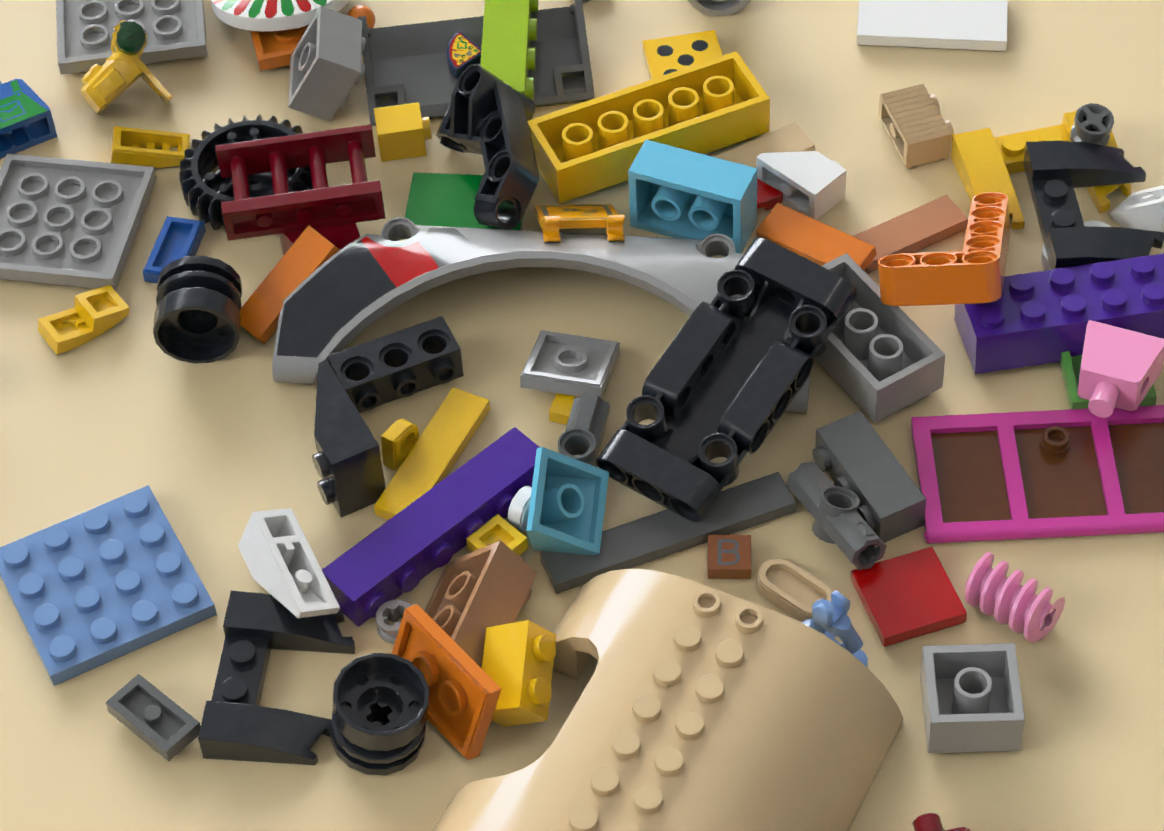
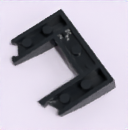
[1023,141,1164,270]
[198,590,356,765]

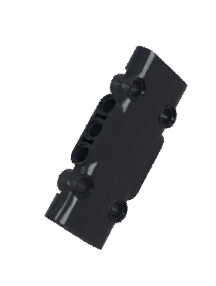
[596,238,857,522]

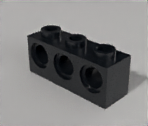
[328,316,464,413]

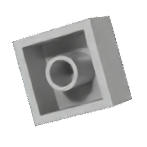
[288,6,366,122]
[920,643,1025,753]

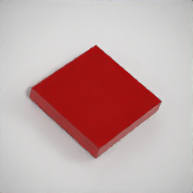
[850,546,967,647]

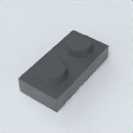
[105,674,201,761]

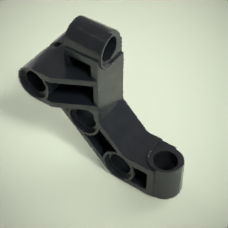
[436,64,539,230]

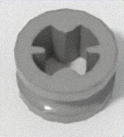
[376,599,412,644]

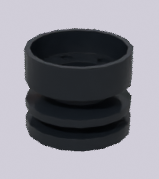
[153,256,242,364]
[331,653,429,775]

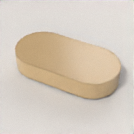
[757,558,834,622]

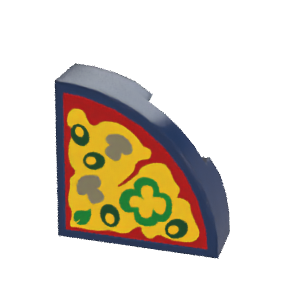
[447,30,481,79]

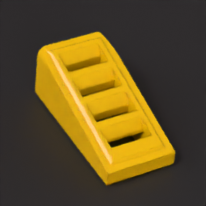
[110,126,190,168]

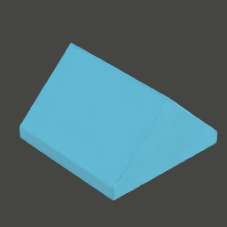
[526,447,609,555]

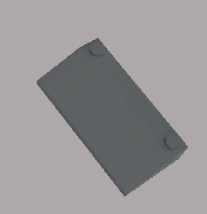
[358,0,595,126]

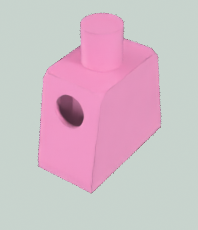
[1077,320,1164,418]

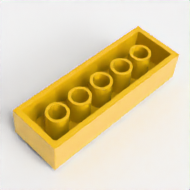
[528,51,770,204]

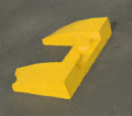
[951,110,1132,229]

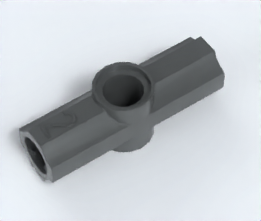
[558,393,610,468]
[787,461,886,570]

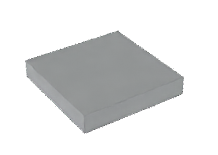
[520,330,620,399]

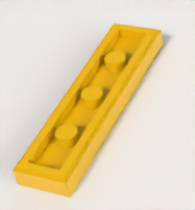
[374,387,490,520]

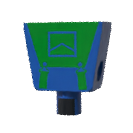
[0,78,57,159]

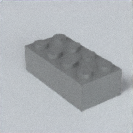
[810,253,945,423]

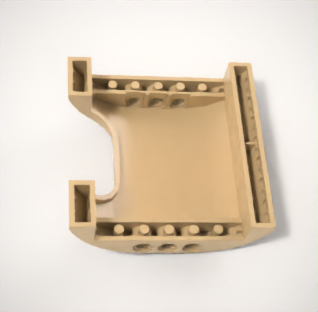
[433,569,904,831]

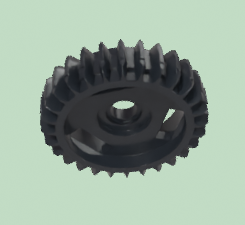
[179,114,313,231]

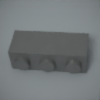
[812,411,926,543]

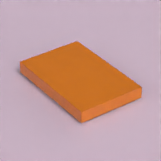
[391,604,502,760]

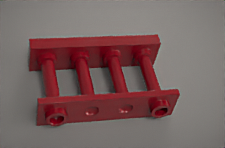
[215,124,385,241]

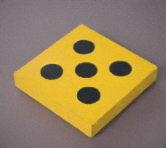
[642,30,723,79]

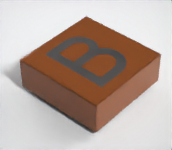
[708,535,751,579]

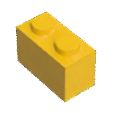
[482,620,556,727]

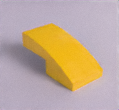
[38,285,130,355]

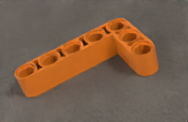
[878,192,1010,306]

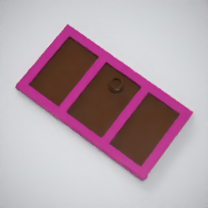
[911,405,1164,544]

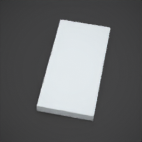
[856,0,1008,51]

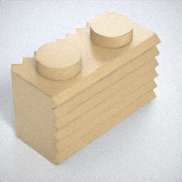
[878,83,954,169]

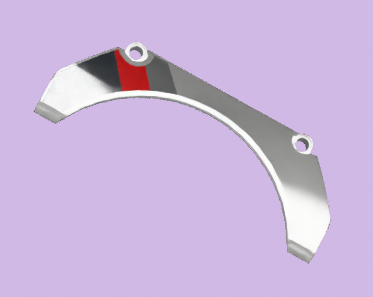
[272,217,810,413]

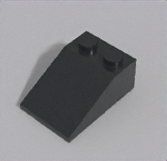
[312,360,386,518]

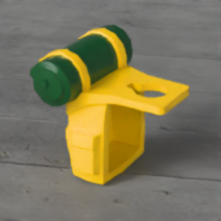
[80,20,173,115]

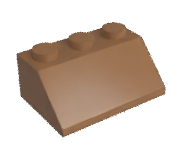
[424,540,537,668]

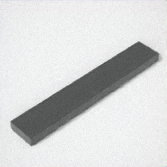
[540,472,796,594]

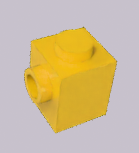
[374,102,432,162]

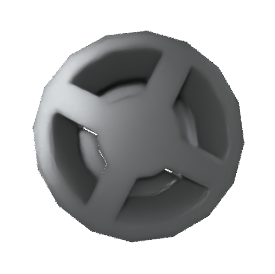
[1070,103,1114,146]

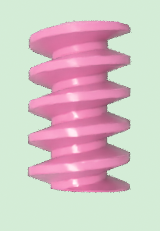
[965,552,1065,643]

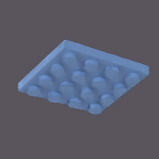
[0,485,217,686]

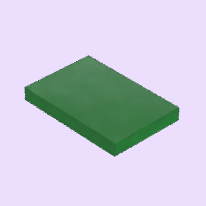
[405,172,524,230]

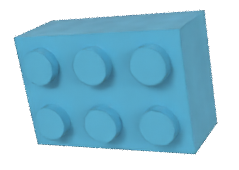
[628,140,757,253]

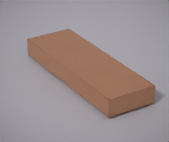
[853,195,968,273]

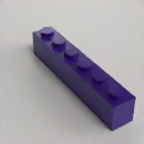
[322,427,540,627]

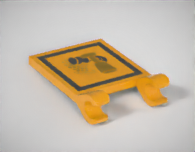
[534,204,625,242]

